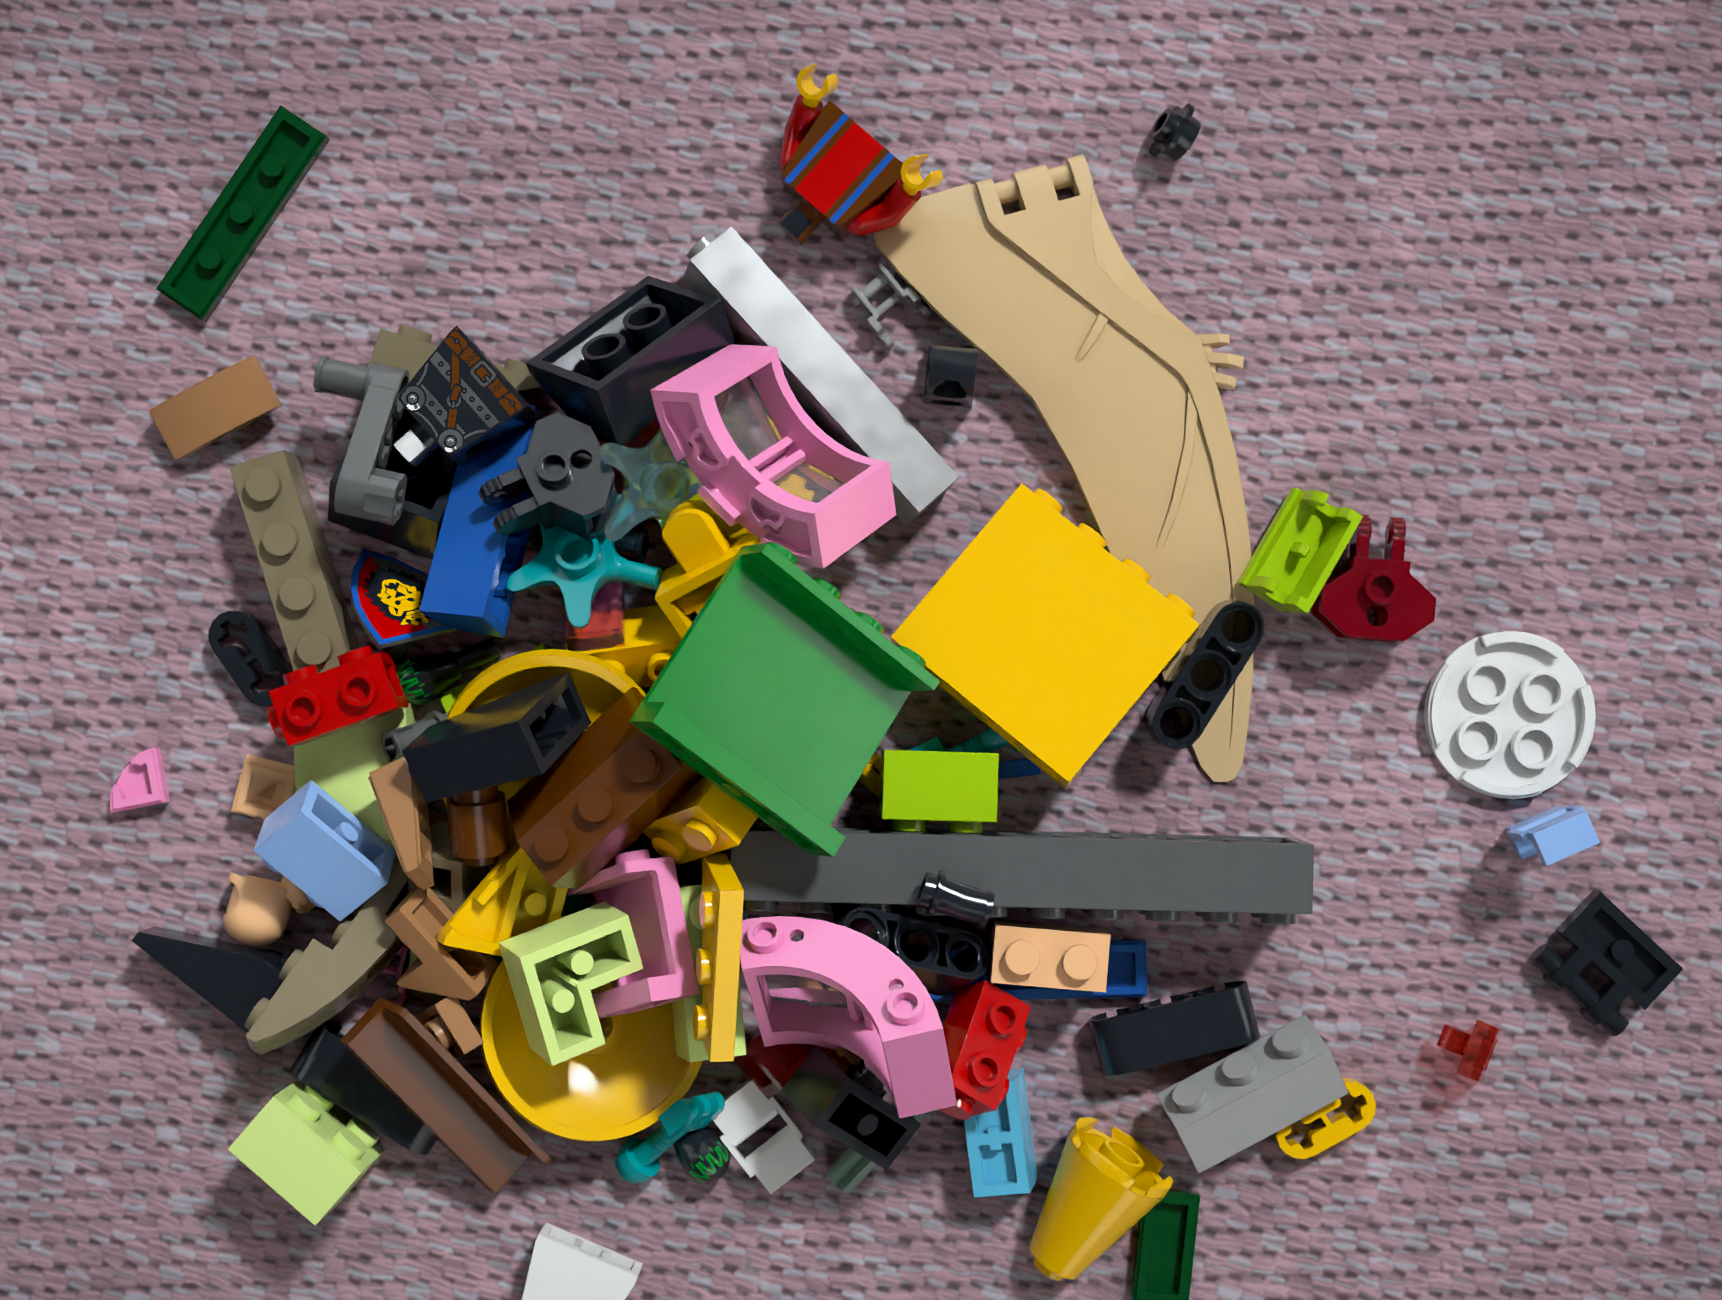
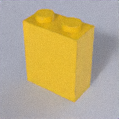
[643,777,758,865]

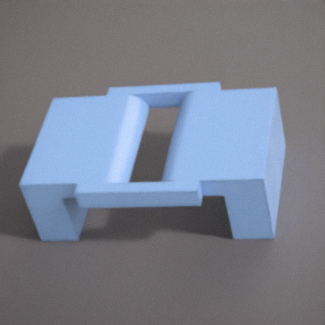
[1506,805,1600,866]

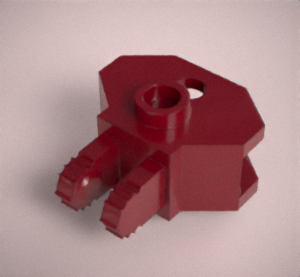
[1310,514,1436,642]

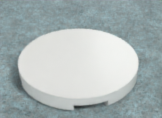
[1424,631,1596,799]

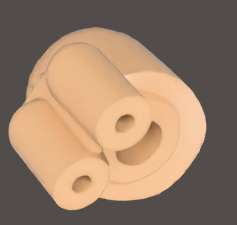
[222,872,316,946]

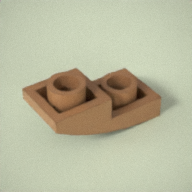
[149,356,282,461]
[414,996,484,1058]

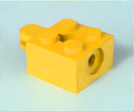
[654,500,761,638]

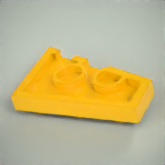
[693,853,744,1062]

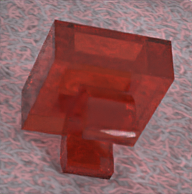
[1437,1019,1503,1082]

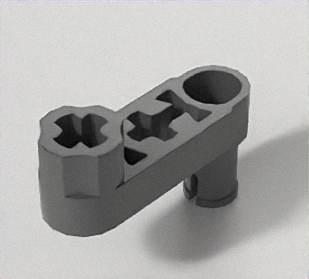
[313,356,410,526]

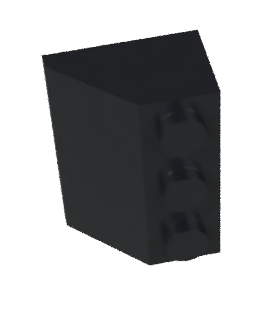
[526,276,736,447]

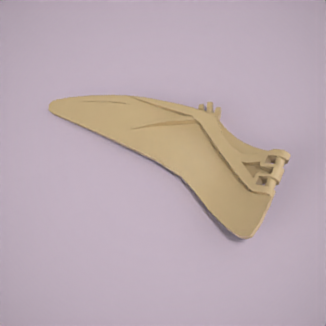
[872,154,1254,782]

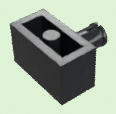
[781,1045,921,1171]

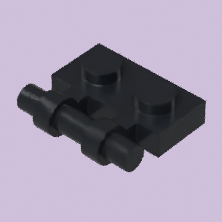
[1530,890,1683,1037]

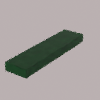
[156,105,330,322]

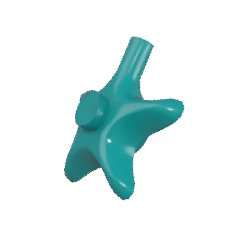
[507,494,662,629]

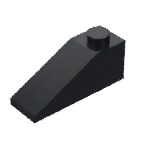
[131,926,291,1033]

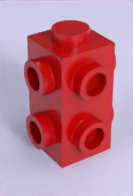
[267,646,409,746]
[939,980,1031,1120]

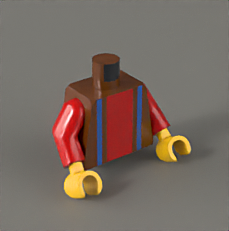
[777,63,943,246]

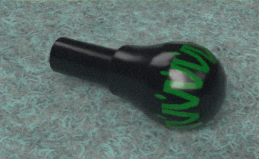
[396,637,501,706]
[659,1120,731,1184]

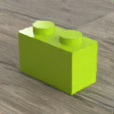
[879,750,999,833]

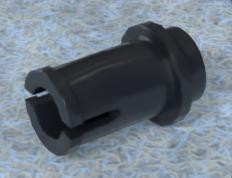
[916,870,995,928]

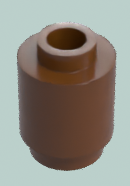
[446,785,510,866]

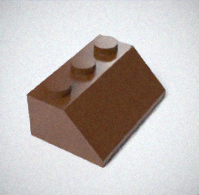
[507,687,703,889]

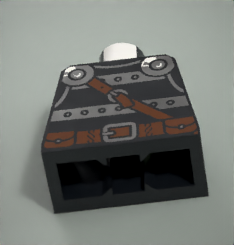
[393,326,540,469]

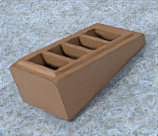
[368,757,434,890]

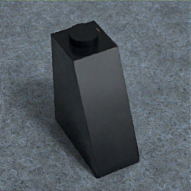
[402,672,591,803]

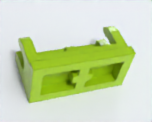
[1237,487,1363,614]

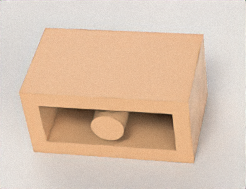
[987,919,1111,993]

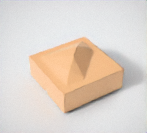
[231,754,296,820]

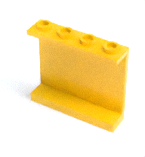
[891,483,1200,790]

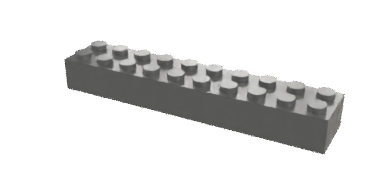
[731,824,1314,924]

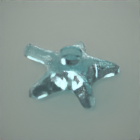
[598,429,702,558]

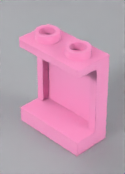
[567,849,699,1018]

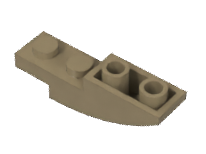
[245,856,409,1055]

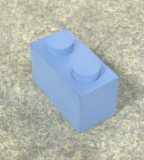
[253,780,396,921]

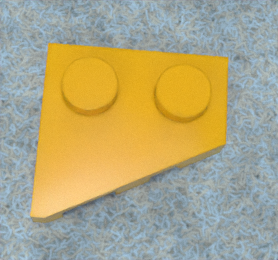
[437,840,568,956]

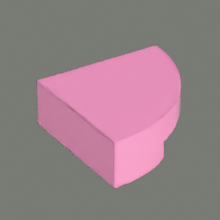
[110,747,170,813]

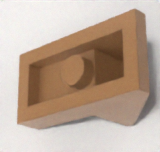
[385,887,499,1001]

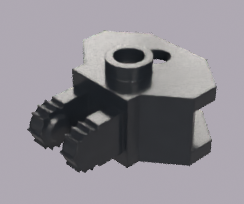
[478,412,619,540]

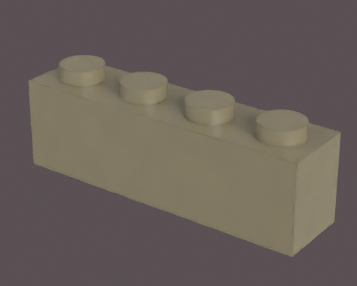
[229,450,360,673]

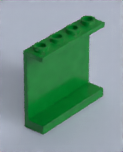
[629,542,940,857]

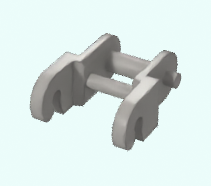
[850,264,931,349]

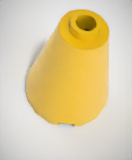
[1029,1117,1173,1281]

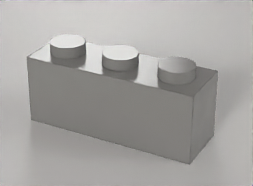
[1156,1015,1348,1174]

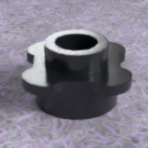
[1149,103,1201,160]

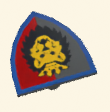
[349,549,460,664]

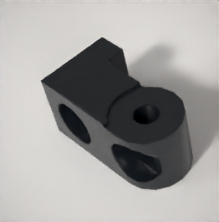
[923,345,978,408]

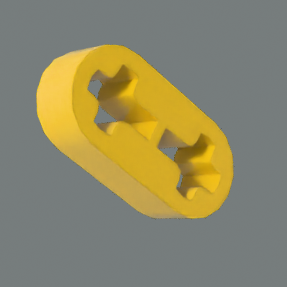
[1273,1078,1376,1159]

